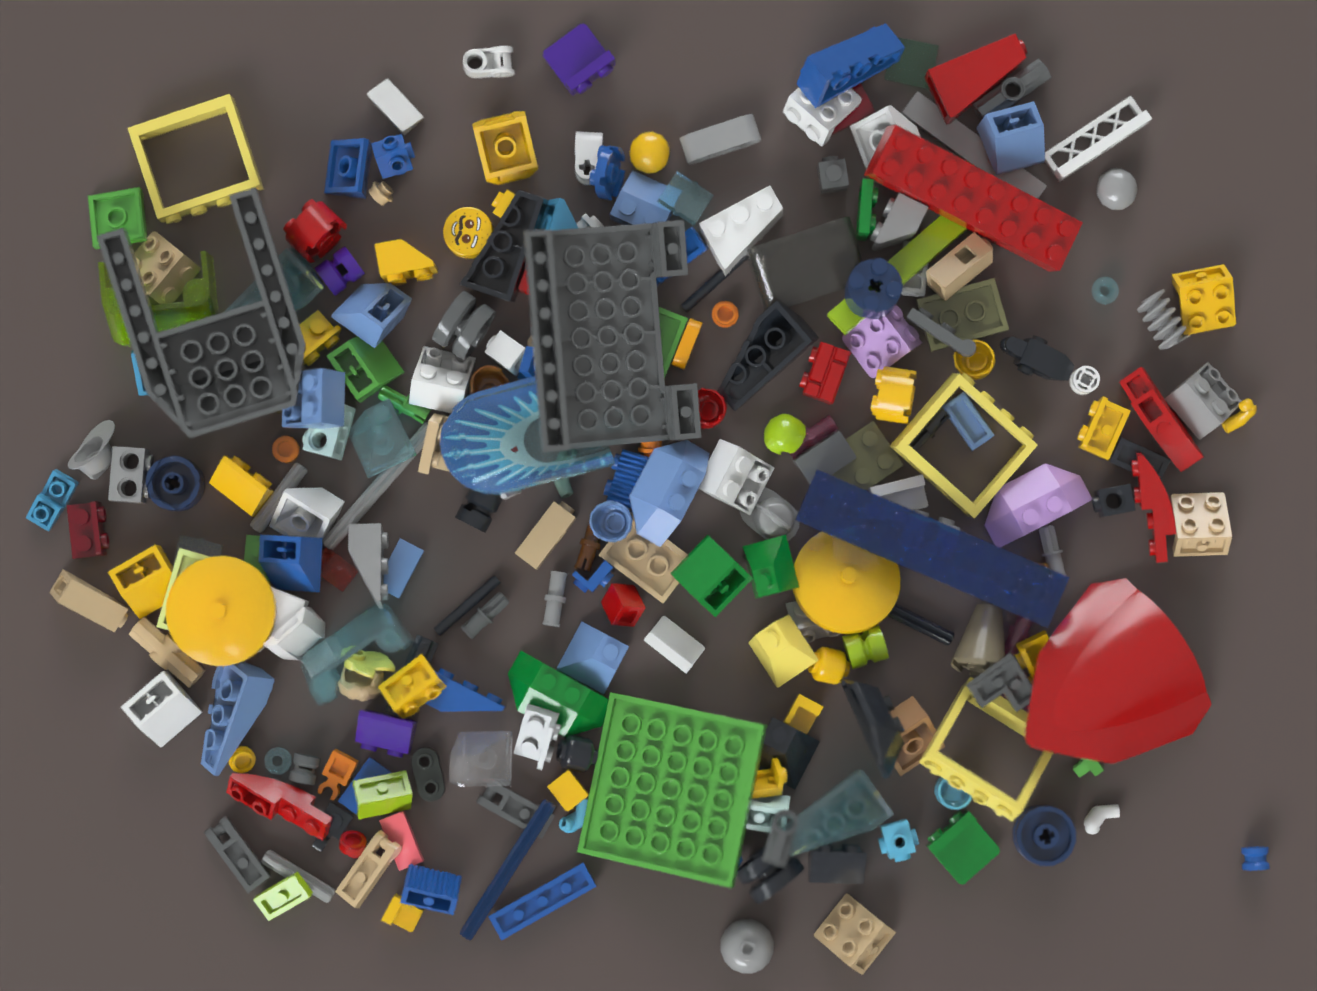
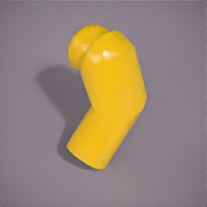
[1222,398,1257,434]

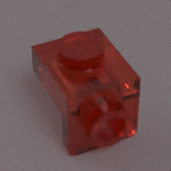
[321,547,359,592]

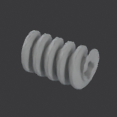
[1137,289,1191,350]

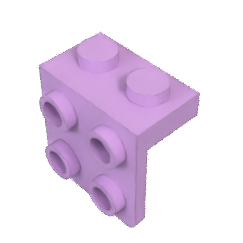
[842,305,922,378]

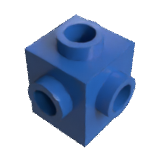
[371,134,415,179]

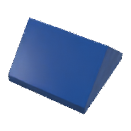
[324,138,372,199]

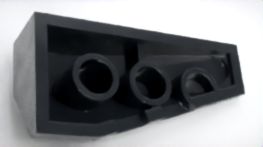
[717,300,819,411]

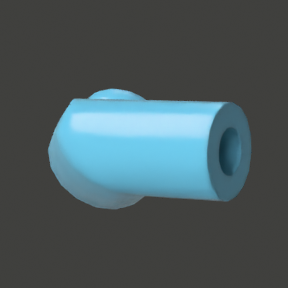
[559,799,588,833]

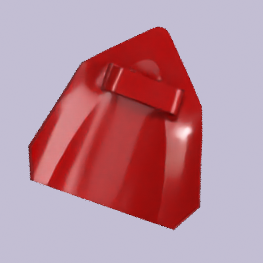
[1025,578,1212,764]

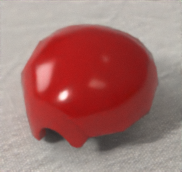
[698,388,727,429]

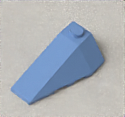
[201,662,275,776]

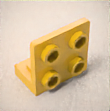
[1171,264,1236,335]

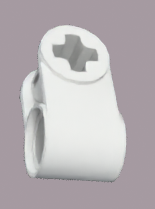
[463,46,515,78]
[575,131,603,185]

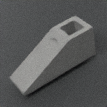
[348,523,389,609]

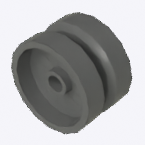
[432,291,496,361]

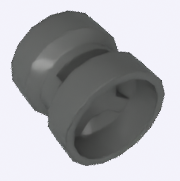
[289,753,321,785]

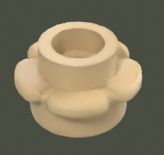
[369,181,393,206]

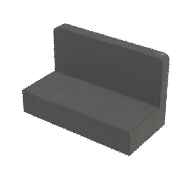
[792,430,856,487]

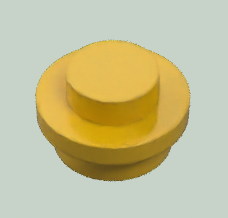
[228,746,256,773]

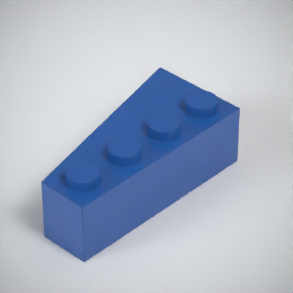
[797,23,905,108]

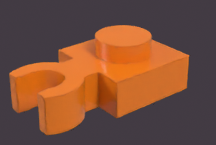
[318,748,359,801]

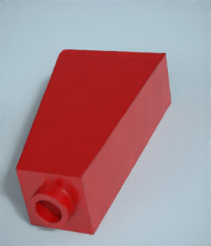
[924,33,1027,125]

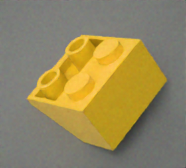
[375,239,438,286]
[209,455,274,517]
[108,545,173,619]

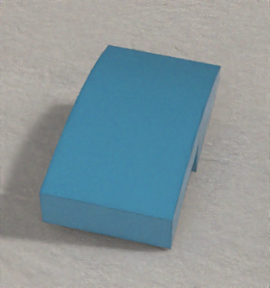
[26,469,79,532]

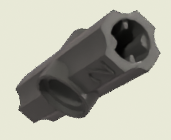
[972,59,1052,120]

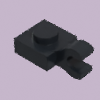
[312,802,354,852]

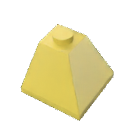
[748,615,818,688]

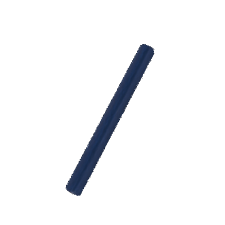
[460,799,555,940]

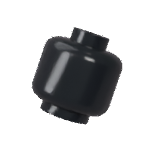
[556,735,598,773]

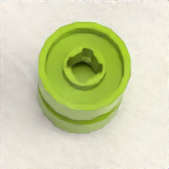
[842,625,889,669]

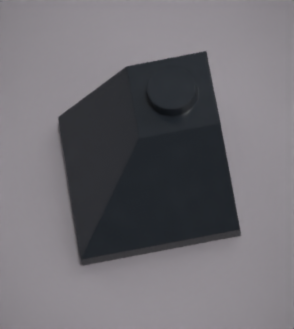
[758,717,820,789]

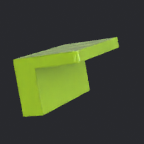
[353,770,412,819]

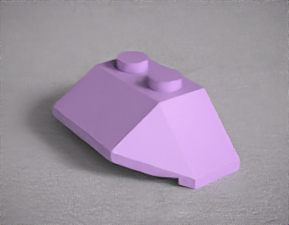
[984,463,1092,549]

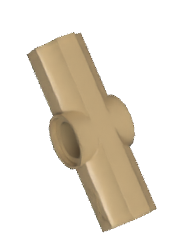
[129,617,206,688]

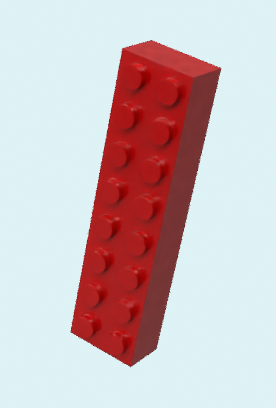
[864,124,1083,272]

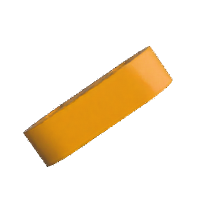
[672,318,703,370]

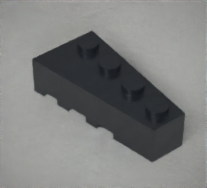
[459,190,549,303]

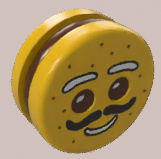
[443,207,494,259]

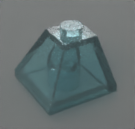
[349,398,417,478]

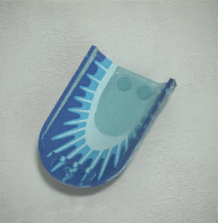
[440,376,615,494]

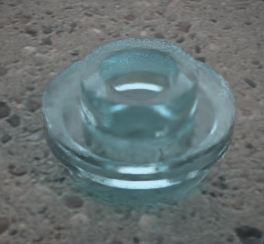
[1091,277,1119,304]
[264,747,292,774]

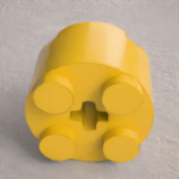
[871,366,917,424]

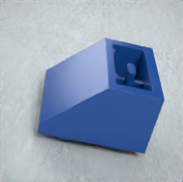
[259,535,323,592]

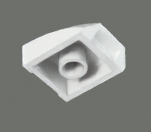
[264,606,325,660]

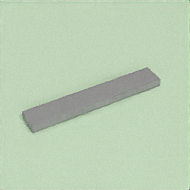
[901,91,1047,199]

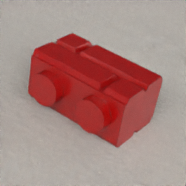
[799,342,851,405]

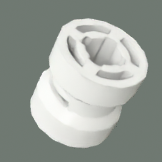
[1069,366,1100,395]

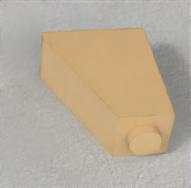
[49,569,128,633]

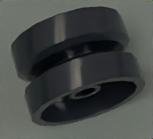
[736,846,805,904]

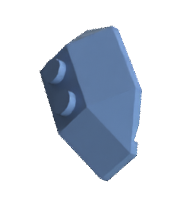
[629,440,710,547]

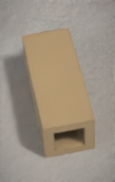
[926,232,993,301]
[515,501,576,570]

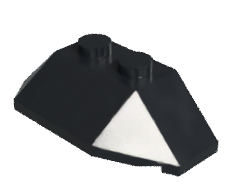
[840,678,905,778]

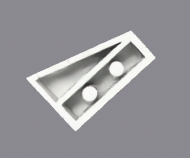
[699,186,783,276]

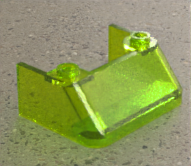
[98,251,218,346]

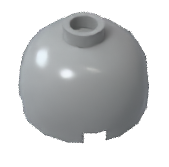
[720,919,774,974]

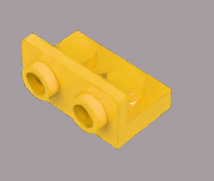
[300,310,342,366]
[378,654,446,719]

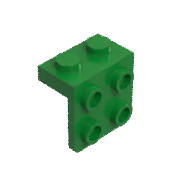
[925,810,1000,884]

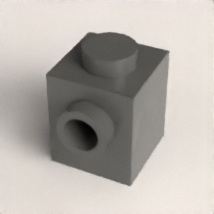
[817,156,849,194]

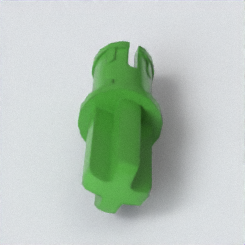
[378,385,431,424]

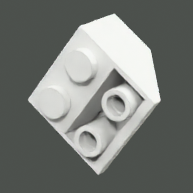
[409,346,476,413]
[698,439,774,515]
[121,671,203,748]

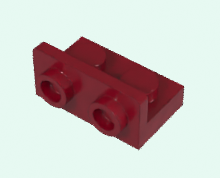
[67,501,110,559]

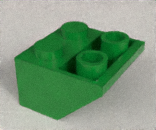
[670,535,753,617]

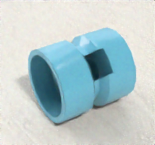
[934,777,972,809]

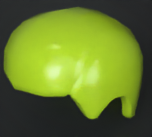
[764,414,806,455]

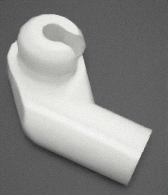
[1084,804,1120,834]

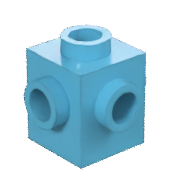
[878,819,919,862]

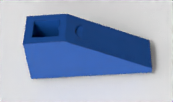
[425,668,506,712]

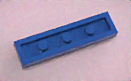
[488,862,597,940]

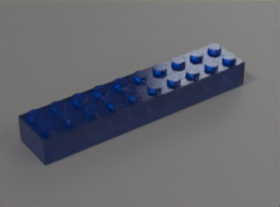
[794,470,1070,628]

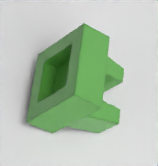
[1073,758,1104,778]

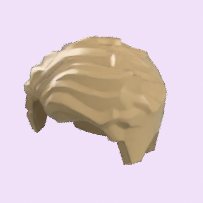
[338,666,384,702]

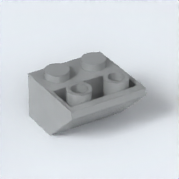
[870,193,928,251]
[1165,362,1241,440]

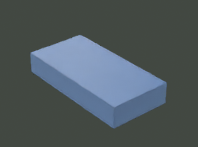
[941,392,995,451]
[384,538,424,599]

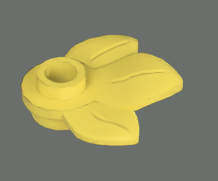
[343,648,396,678]

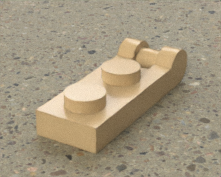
[335,830,402,908]

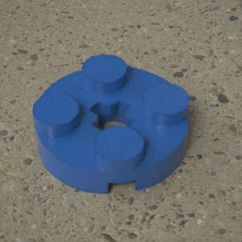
[589,146,625,201]

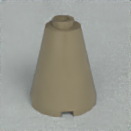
[951,600,1005,676]

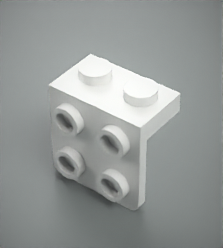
[783,88,862,147]

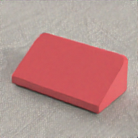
[379,810,424,871]

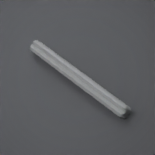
[322,422,428,550]

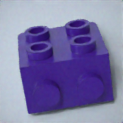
[543,24,616,96]

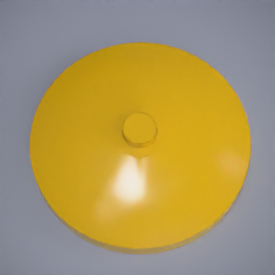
[793,527,900,634]
[166,556,277,666]

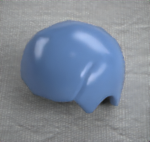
[589,501,633,542]

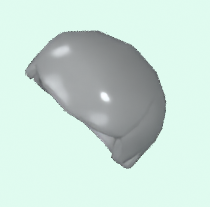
[1096,168,1137,210]

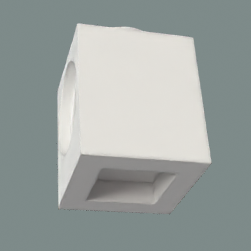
[484,330,526,376]

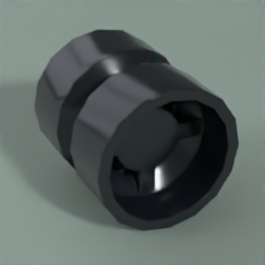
[455,488,503,533]

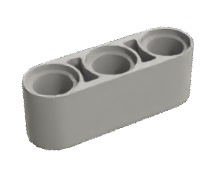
[680,114,762,164]

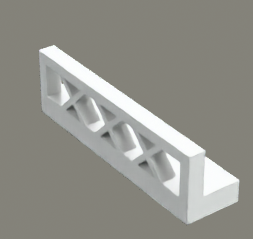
[1045,96,1152,182]

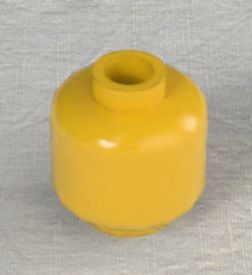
[808,647,850,685]

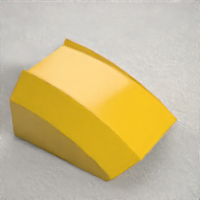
[473,111,538,185]

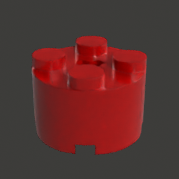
[283,199,347,263]

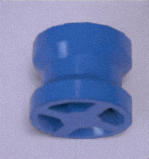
[1241,846,1270,870]

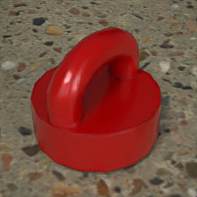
[339,830,367,859]

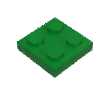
[855,178,878,241]

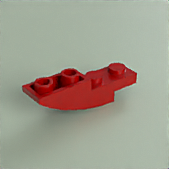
[1119,367,1204,472]
[1131,453,1177,563]
[226,773,332,841]

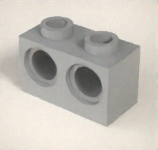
[108,446,153,504]

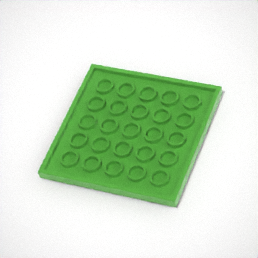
[577,692,767,888]

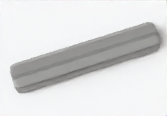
[250,463,307,533]
[261,850,335,903]

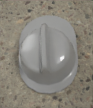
[68,420,115,480]
[739,488,800,541]

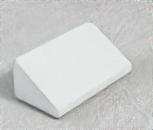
[367,78,424,136]

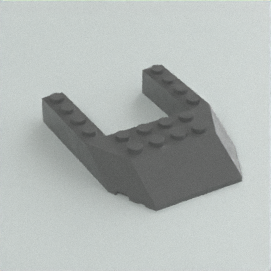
[97,187,306,438]

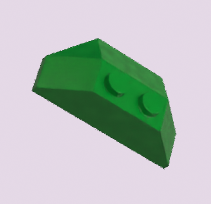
[508,650,609,737]

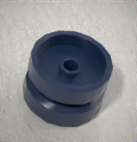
[1012,804,1076,866]

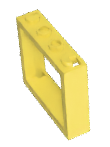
[128,94,264,224]
[890,373,1038,519]
[919,677,1053,821]

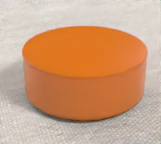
[272,436,300,463]

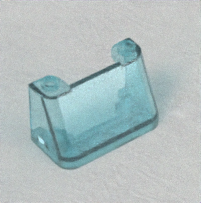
[301,604,414,706]

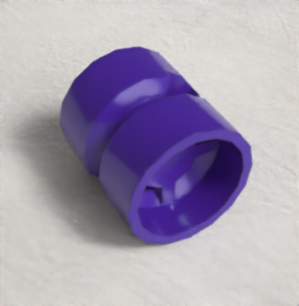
[314,246,365,296]

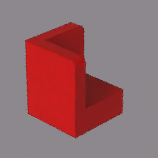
[601,583,646,627]

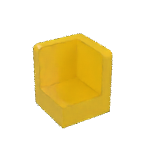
[783,694,823,734]
[547,770,589,811]
[381,893,425,932]

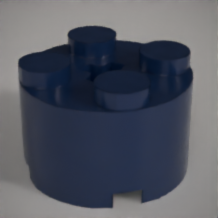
[845,258,903,319]
[146,456,205,511]

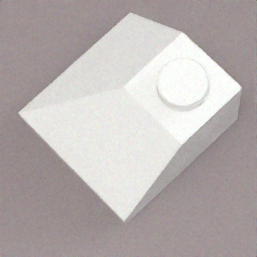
[850,105,921,169]
[269,488,345,538]

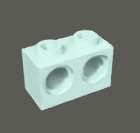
[302,405,356,461]

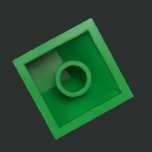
[742,535,799,599]

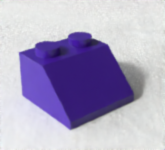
[355,709,418,758]

